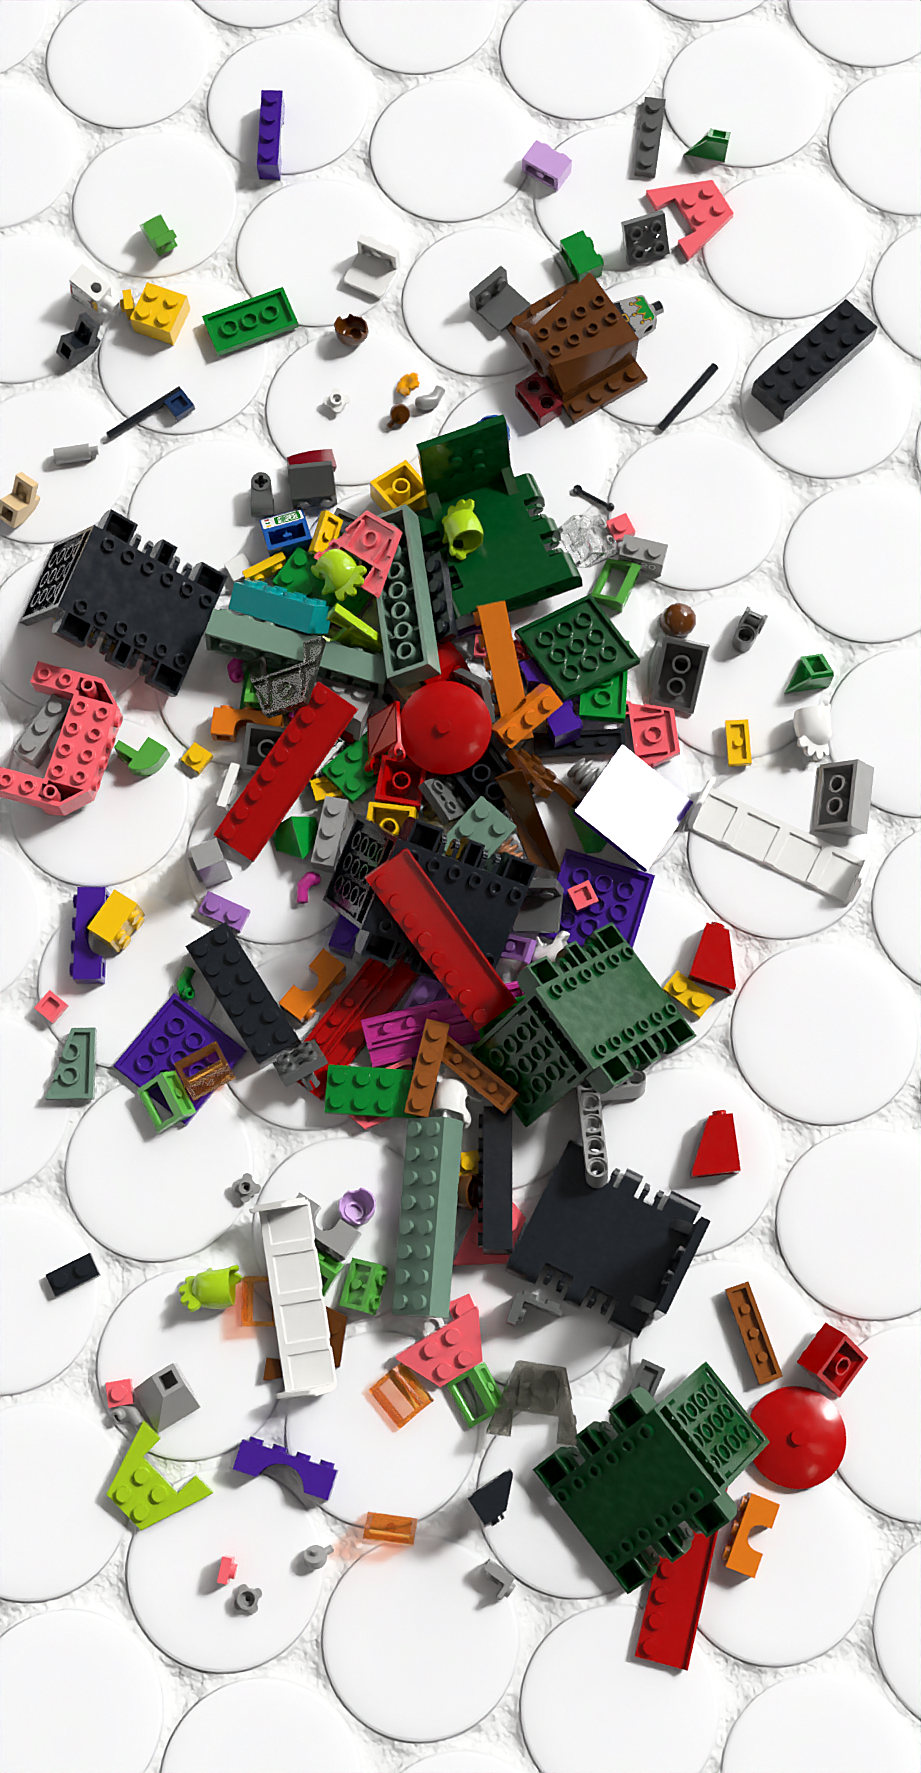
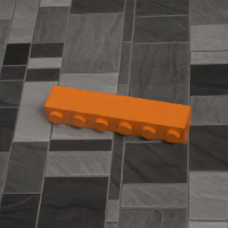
[473,601,534,740]

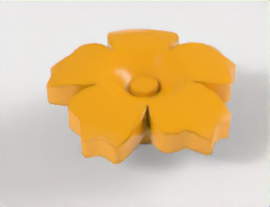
[396,372,420,397]

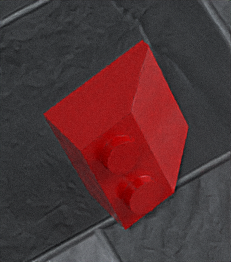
[419,640,472,686]
[374,754,426,813]
[797,1322,868,1398]

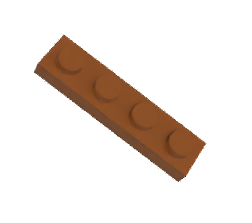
[404,1019,450,1118]
[441,1035,520,1113]
[725,1281,783,1385]

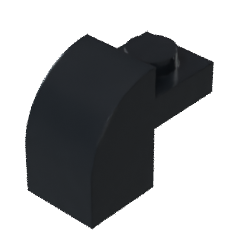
[56,312,101,366]

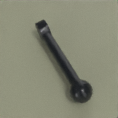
[573,485,615,512]

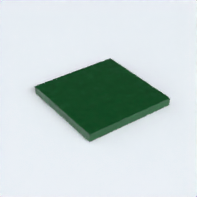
[514,594,640,702]

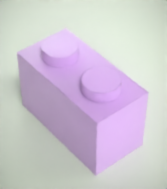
[522,140,572,191]

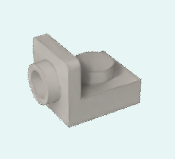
[484,1559,516,1600]

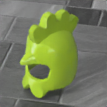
[442,499,483,560]
[311,549,367,601]
[178,1265,242,1312]

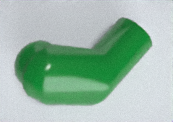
[176,966,196,1001]

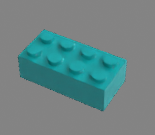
[228,579,333,634]

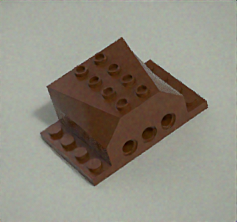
[506,272,648,424]

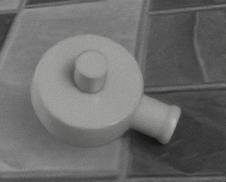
[303,1544,334,1569]

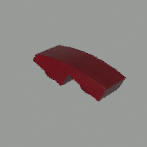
[286,449,337,472]

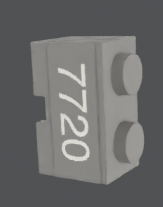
[618,534,668,576]

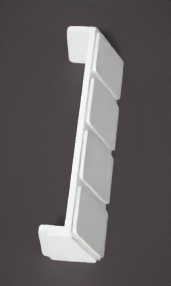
[687,776,874,904]
[249,1197,337,1400]

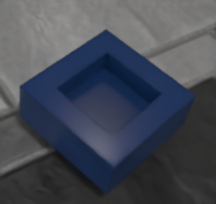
[164,389,195,421]

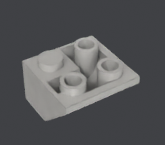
[133,1363,201,1433]

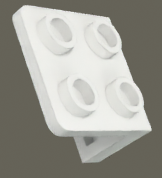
[344,234,401,298]
[215,762,254,815]

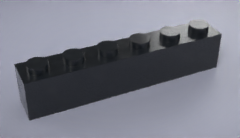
[478,1106,513,1255]

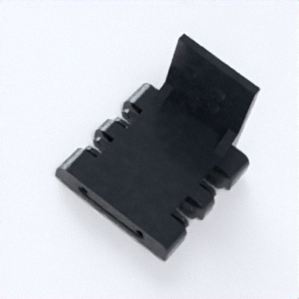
[19,509,228,697]
[323,814,538,978]
[505,1139,711,1339]

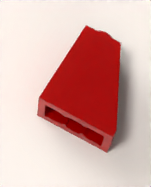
[688,922,736,995]
[690,1110,741,1179]

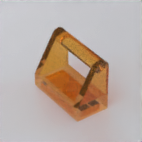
[174,1041,236,1101]
[241,1276,276,1327]
[369,1363,434,1430]
[363,1511,418,1546]

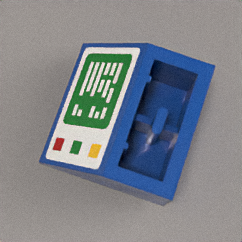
[259,508,312,557]

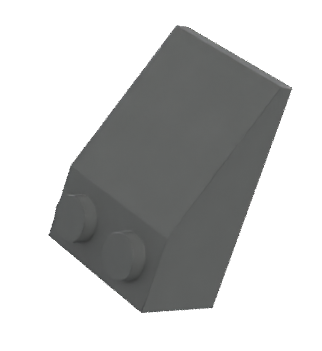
[649,635,710,714]

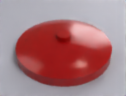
[400,681,492,775]
[749,1386,847,1489]

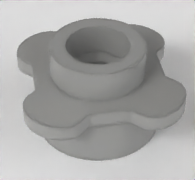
[232,1173,261,1202]
[234,1584,262,1614]

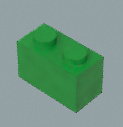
[559,230,604,282]

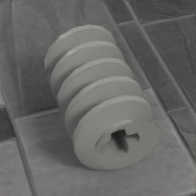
[567,758,600,795]

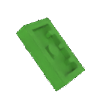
[339,1257,388,1315]

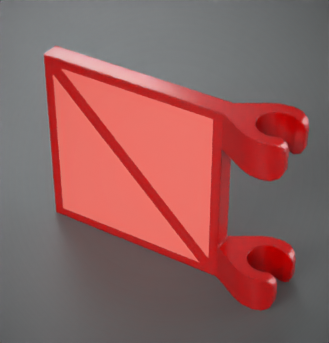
[364,701,406,775]

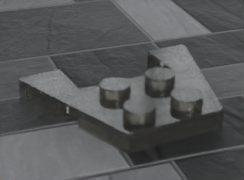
[245,636,326,718]
[486,1360,577,1447]

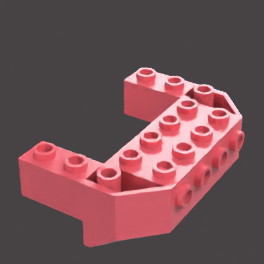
[0,661,123,816]

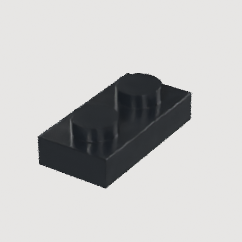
[46,1253,101,1297]

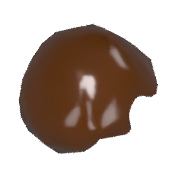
[334,314,369,346]
[659,603,696,638]
[457,1173,482,1211]

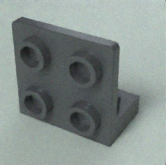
[469,266,531,333]
[513,879,564,933]
[506,1290,563,1327]

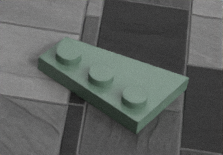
[45,1027,97,1100]

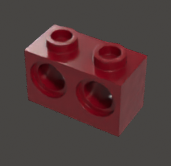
[515,371,563,428]

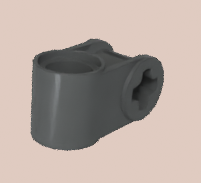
[250,472,274,517]
[732,606,768,653]

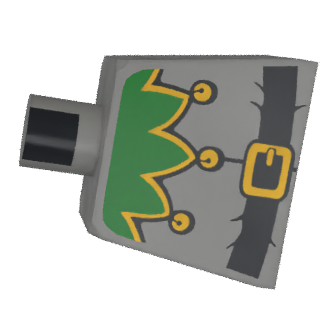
[613,295,664,341]

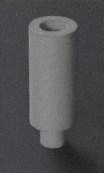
[53,443,99,465]

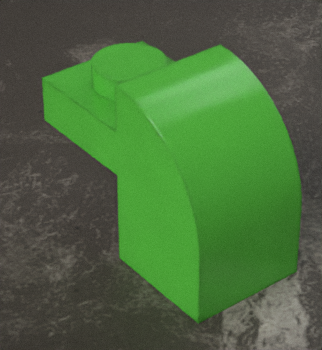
[139,214,178,256]
[114,737,170,777]

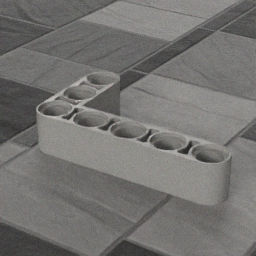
[576,1069,646,1188]

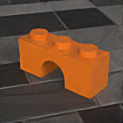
[492,683,563,749]
[210,705,284,742]
[279,948,347,1025]
[721,1492,780,1579]

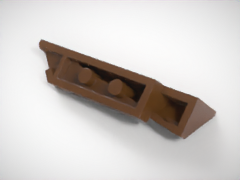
[495,768,561,873]

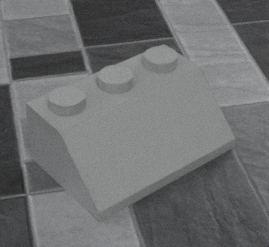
[813,759,874,836]

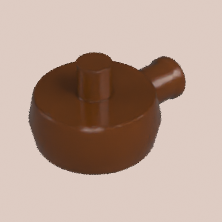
[386,404,410,429]

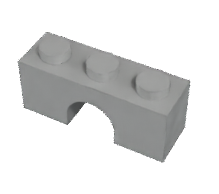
[13,694,70,769]
[311,796,350,873]
[296,1192,362,1259]

